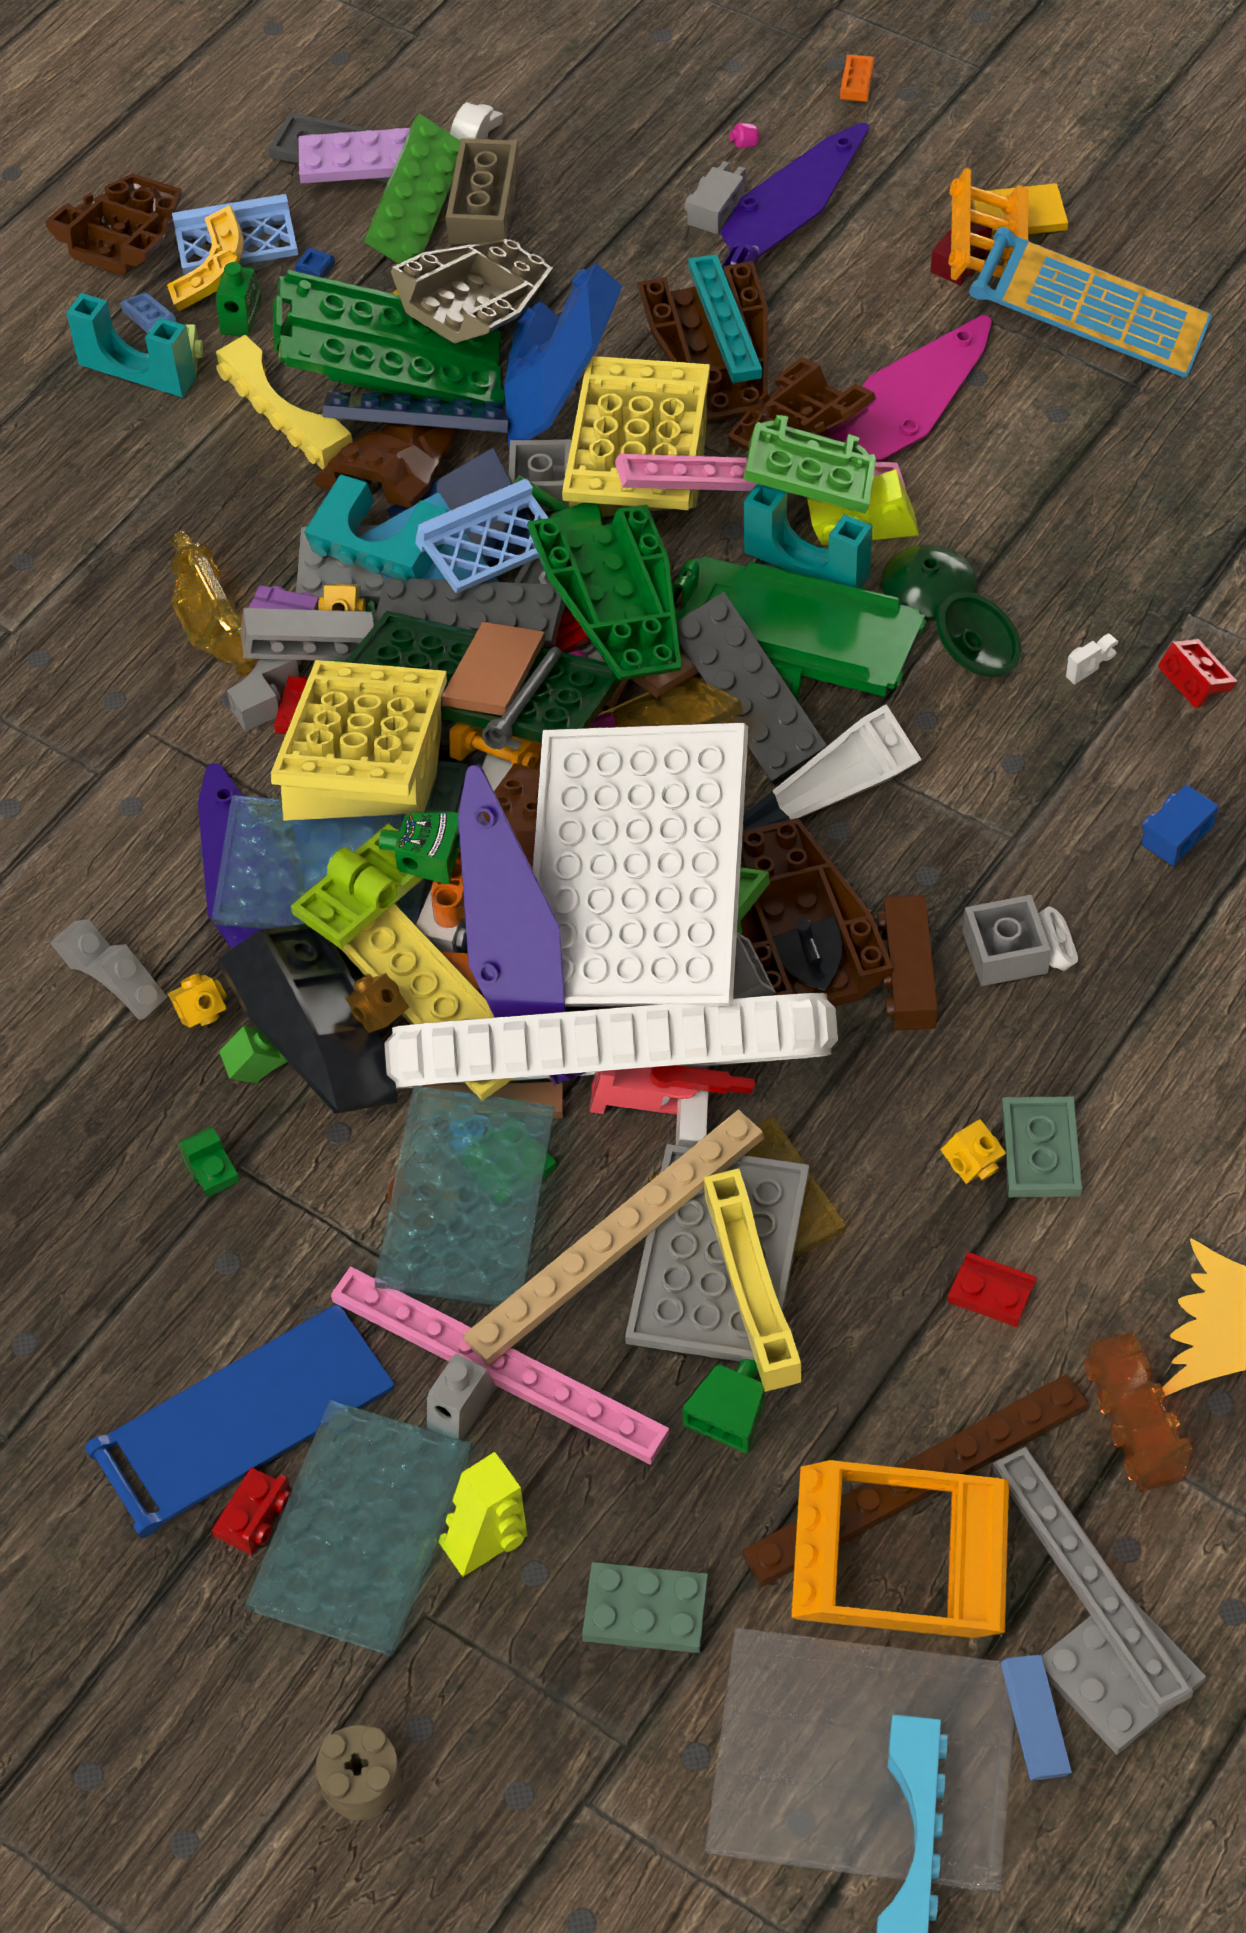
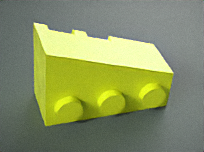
[807,469,919,545]
[438,1452,527,1577]

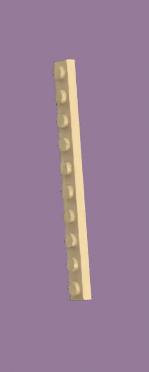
[463,1109,764,1366]

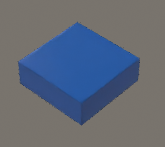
[295,248,335,278]

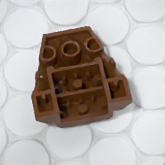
[46,173,182,275]
[727,357,876,451]
[314,423,459,508]

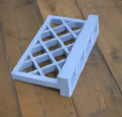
[172,194,298,275]
[415,478,548,594]

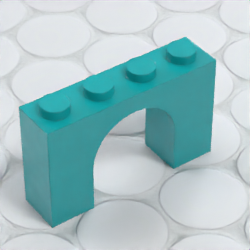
[66,293,197,398]
[304,474,449,581]
[744,484,872,589]

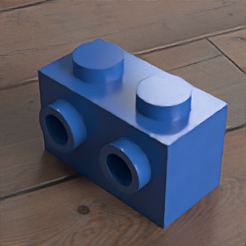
[1141,785,1219,867]

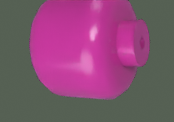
[729,123,760,148]

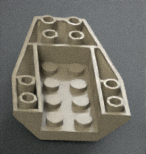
[391,239,553,343]

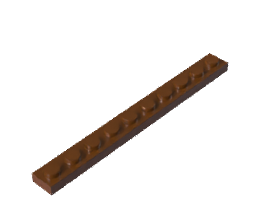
[742,1374,1088,1587]

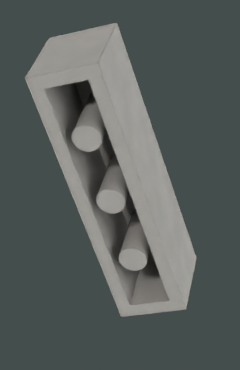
[240,608,374,661]

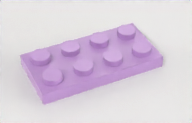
[299,128,410,184]

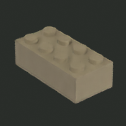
[446,138,520,245]

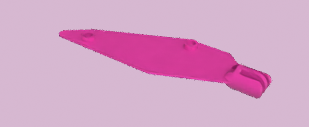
[826,315,992,462]

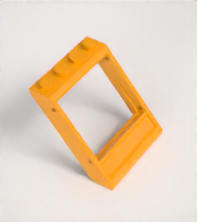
[791,1460,1009,1638]

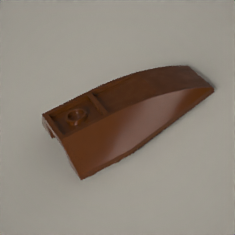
[637,261,768,422]
[741,818,893,1006]

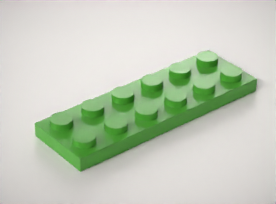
[364,113,460,264]

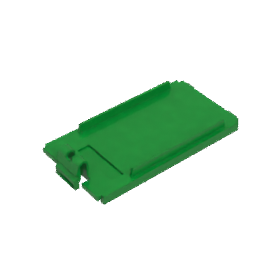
[273,270,505,405]
[672,556,926,697]

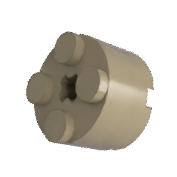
[316,1725,401,1821]

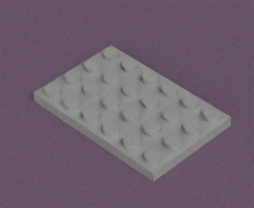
[625,1144,809,1362]

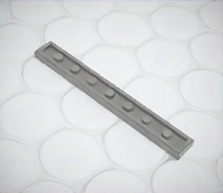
[993,1447,1193,1715]

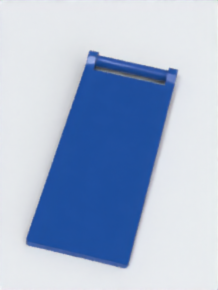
[85,1304,394,1538]

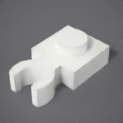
[1066,634,1118,685]

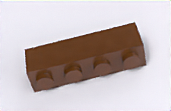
[877,895,938,1031]

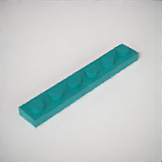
[688,254,762,383]

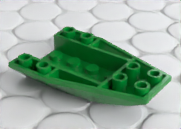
[527,505,681,681]

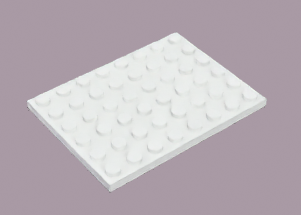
[533,723,748,1007]

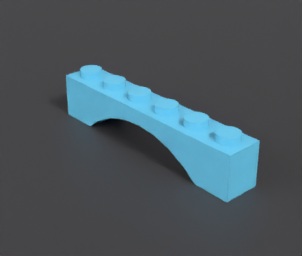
[876,1715,948,1933]

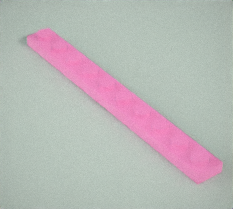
[615,454,906,491]
[331,1266,670,1465]

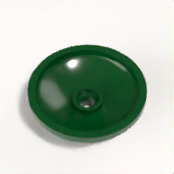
[881,545,977,621]
[936,592,1021,678]

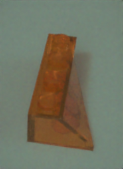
[1084,1332,1192,1493]

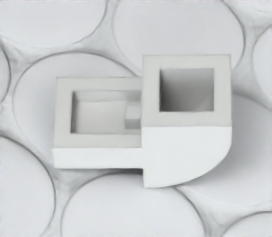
[450,102,503,140]

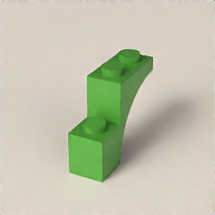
[219,1026,288,1084]

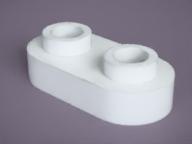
[1038,907,1078,971]

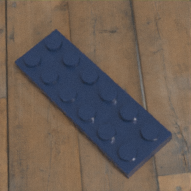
[322,388,508,433]

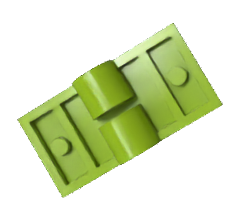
[291,824,423,949]

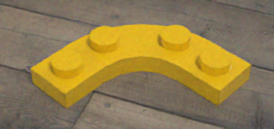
[167,205,244,311]

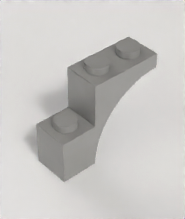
[227,659,301,732]
[50,919,167,1020]

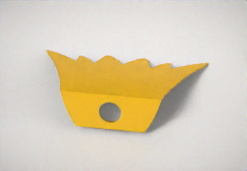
[1154,1238,1246,1400]

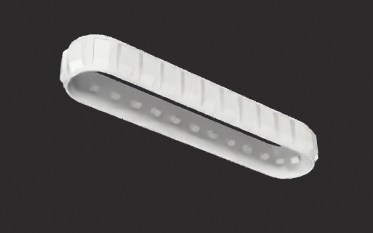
[385,993,838,1089]

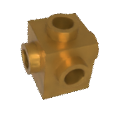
[345,973,410,1033]

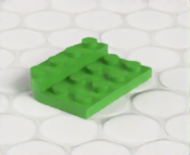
[743,415,876,514]

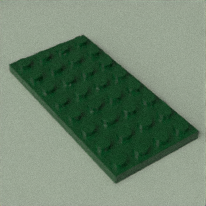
[345,611,622,743]

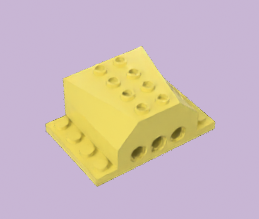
[562,356,710,517]
[271,660,447,821]

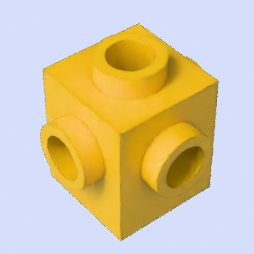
[318,583,366,612]
[167,973,227,1028]
[940,1119,1006,1184]

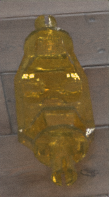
[170,531,256,676]

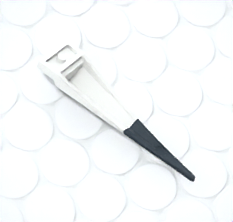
[743,705,922,831]

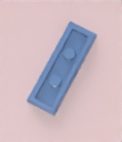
[120,292,176,333]
[1000,1654,1072,1781]

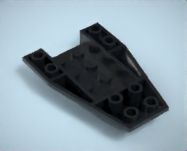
[218,924,398,1114]

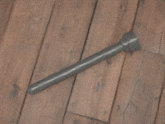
[482,647,562,749]

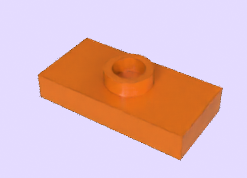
[840,55,875,102]

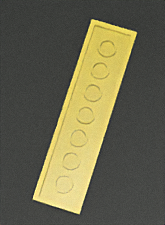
[341,903,514,1101]

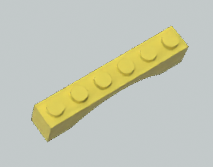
[216,335,353,470]
[704,1168,801,1392]

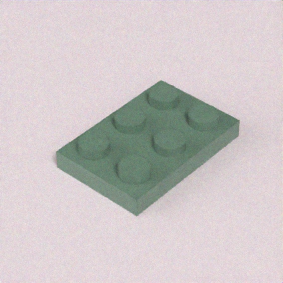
[1001,1096,1082,1197]
[582,1562,708,1653]

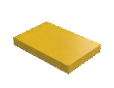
[971,183,1068,238]

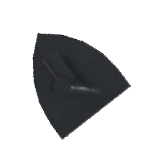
[772,916,843,991]

